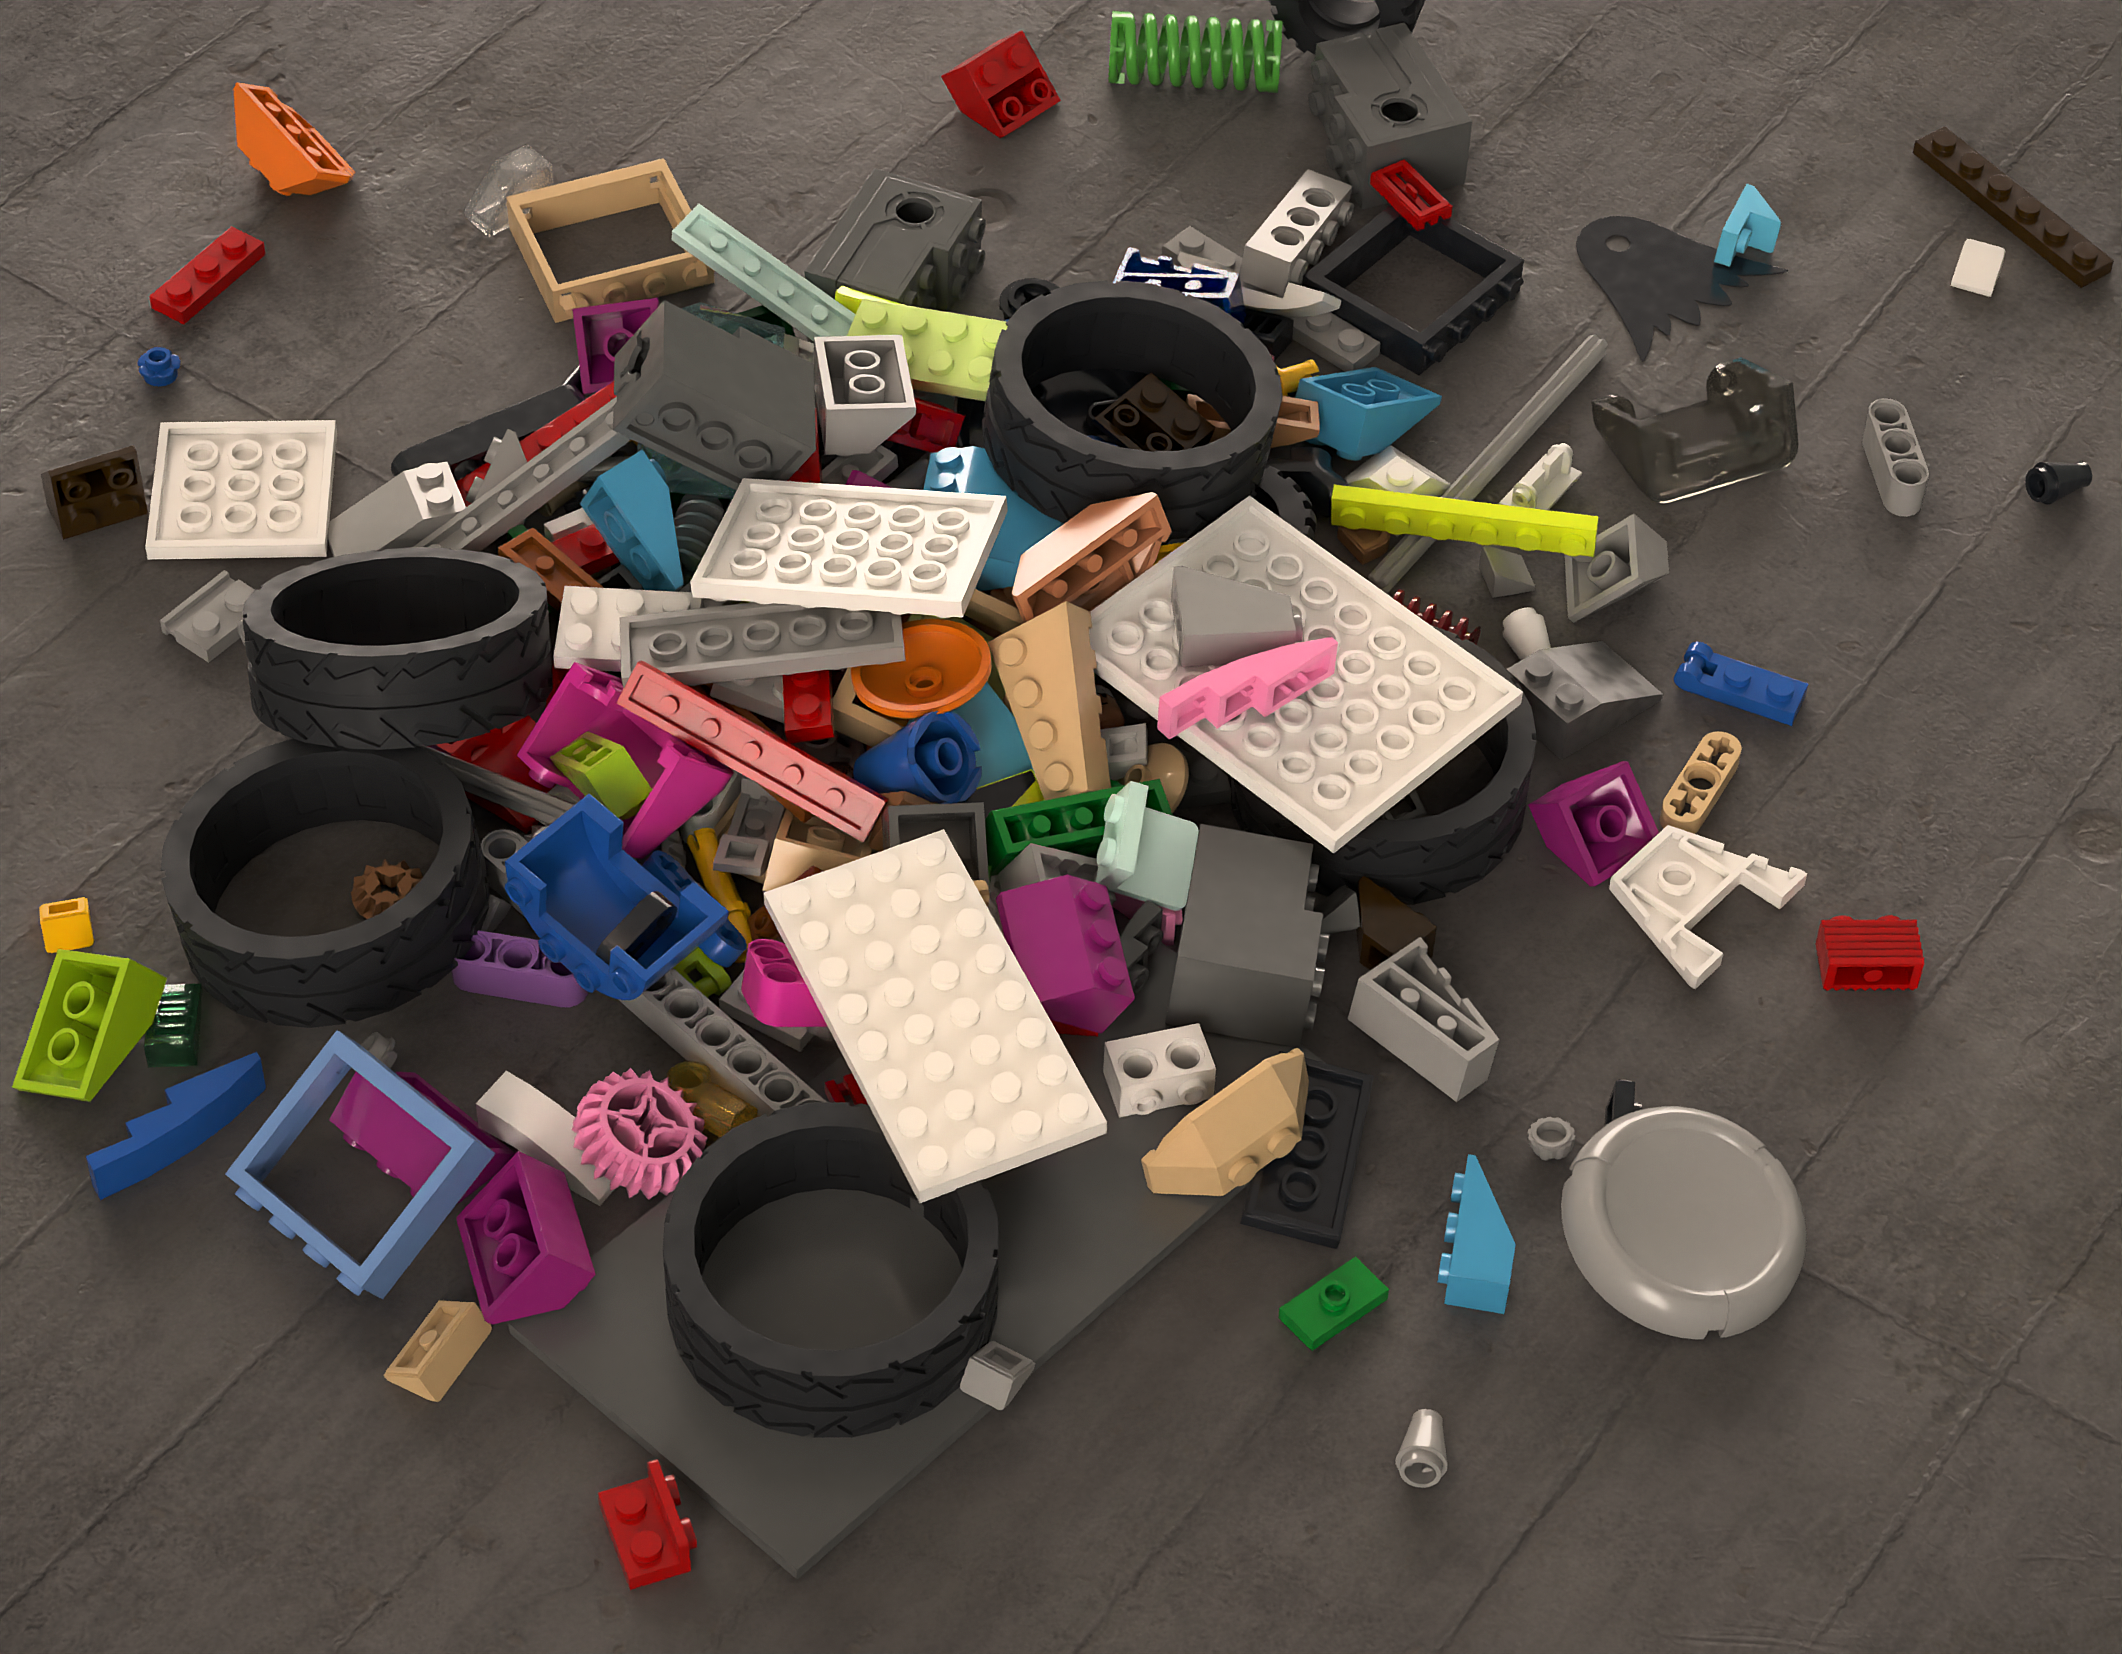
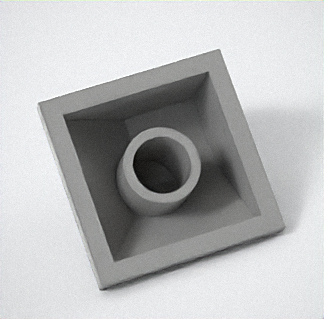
[1564,514,1669,623]

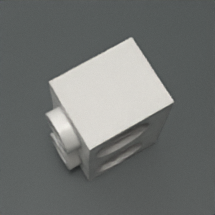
[1103,1023,1216,1118]

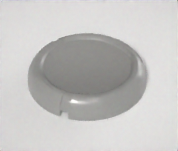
[1561,1106,1807,1339]

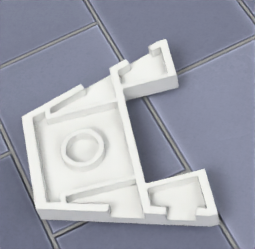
[1609,825,1807,989]

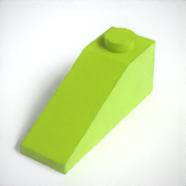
[550,731,652,820]

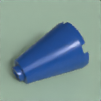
[853,711,982,804]

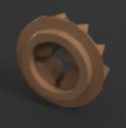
[351,859,423,919]

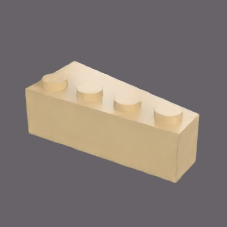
[988,601,1111,800]

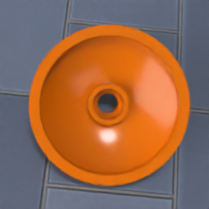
[851,619,992,719]

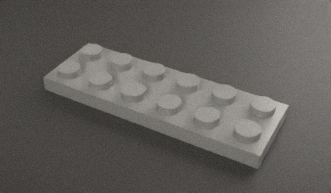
[619,602,906,688]

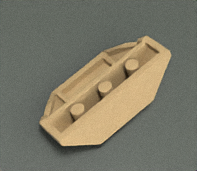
[1141,1048,1309,1196]

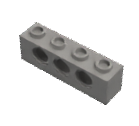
[1238,169,1354,297]

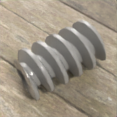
[674,490,725,585]

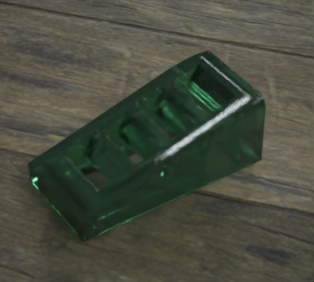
[144,983,203,1068]

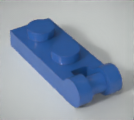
[1674,642,1808,726]

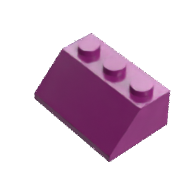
[995,874,1135,1034]
[329,1071,516,1203]
[456,1151,596,1324]

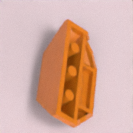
[233,82,355,196]

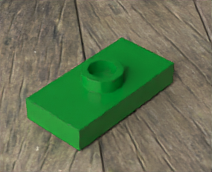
[1278,1256,1389,1351]

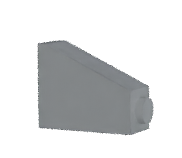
[1171,566,1303,667]

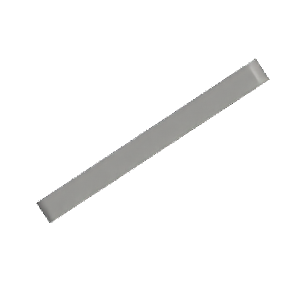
[481,829,827,1119]

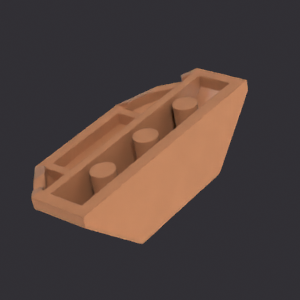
[1012,492,1172,623]

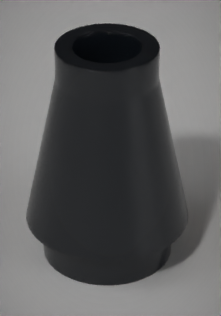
[2025,461,2092,505]

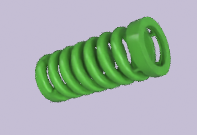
[1109,11,1282,93]

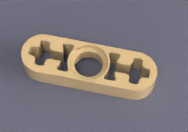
[1660,731,1742,834]

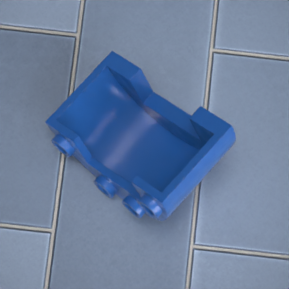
[505,794,729,1000]

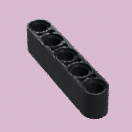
[391,384,586,482]

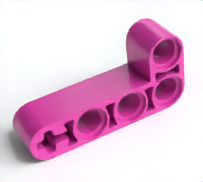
[741,939,828,1027]

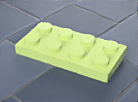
[847,298,1008,401]

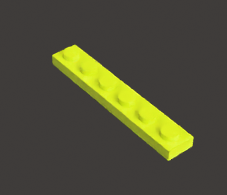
[1331,485,1599,557]

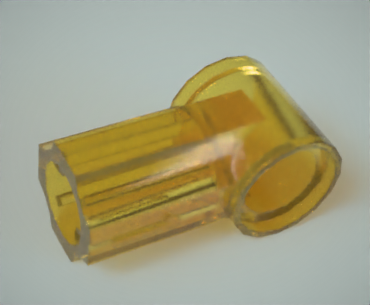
[666,1061,758,1138]

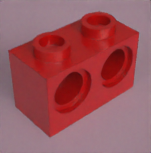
[887,397,965,453]

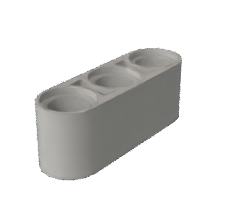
[1862,398,1929,517]

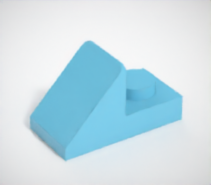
[1714,184,1781,267]

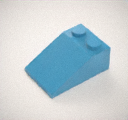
[1295,367,1442,461]
[580,449,684,592]

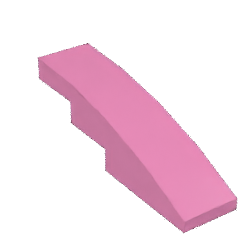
[1157,637,1338,740]

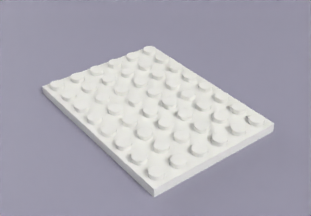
[1089,496,1523,853]

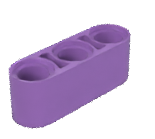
[451,930,588,1007]

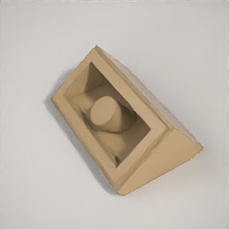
[384,1300,492,1402]

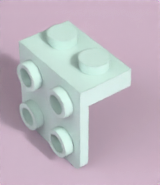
[1096,781,1199,911]

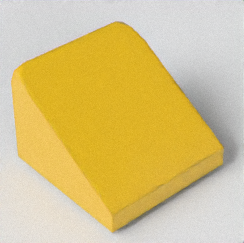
[39,897,94,953]

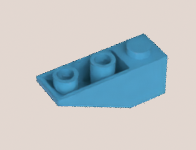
[1437,1154,1516,1314]

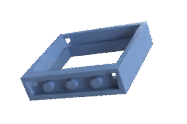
[225,1030,495,1299]

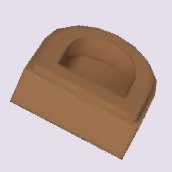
[1337,526,1390,565]

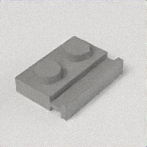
[160,570,255,663]

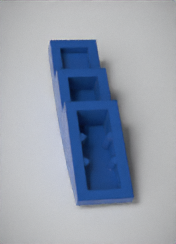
[86,1052,266,1200]

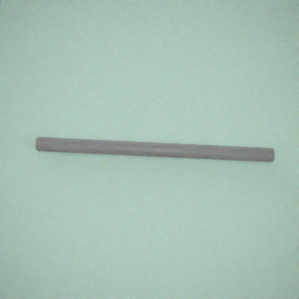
[1368,335,1607,594]

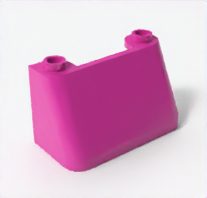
[517,662,734,859]

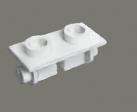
[1499,443,1582,510]

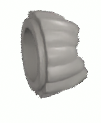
[1528,1117,1575,1161]

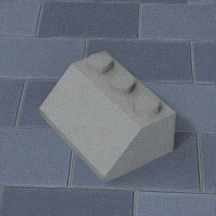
[813,335,916,457]

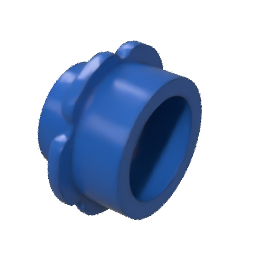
[138,347,181,386]

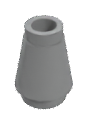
[1396,1409,1448,1488]

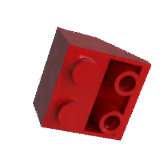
[941,30,1061,138]

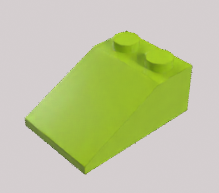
[12,949,167,1102]

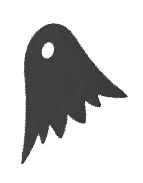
[1576,216,1788,361]

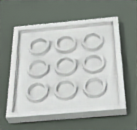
[145,420,337,560]

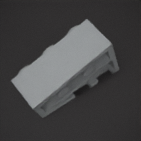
[1348,937,1500,1102]

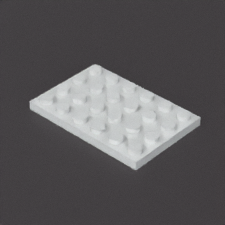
[690,478,1008,618]

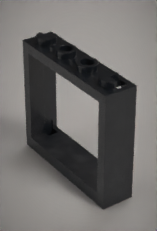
[1302,205,1524,376]

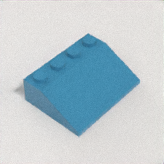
[923,446,1064,591]

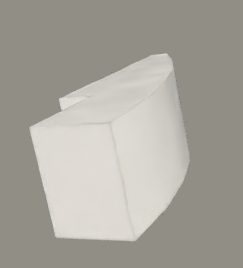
[476,1071,614,1206]

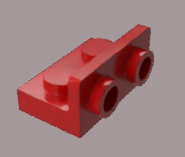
[598,1459,697,1590]

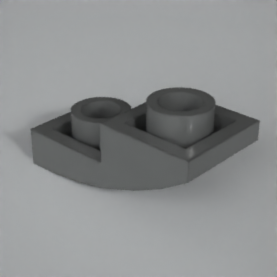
[1120,901,1163,994]

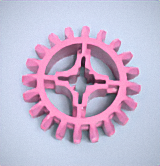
[572,1068,707,1200]

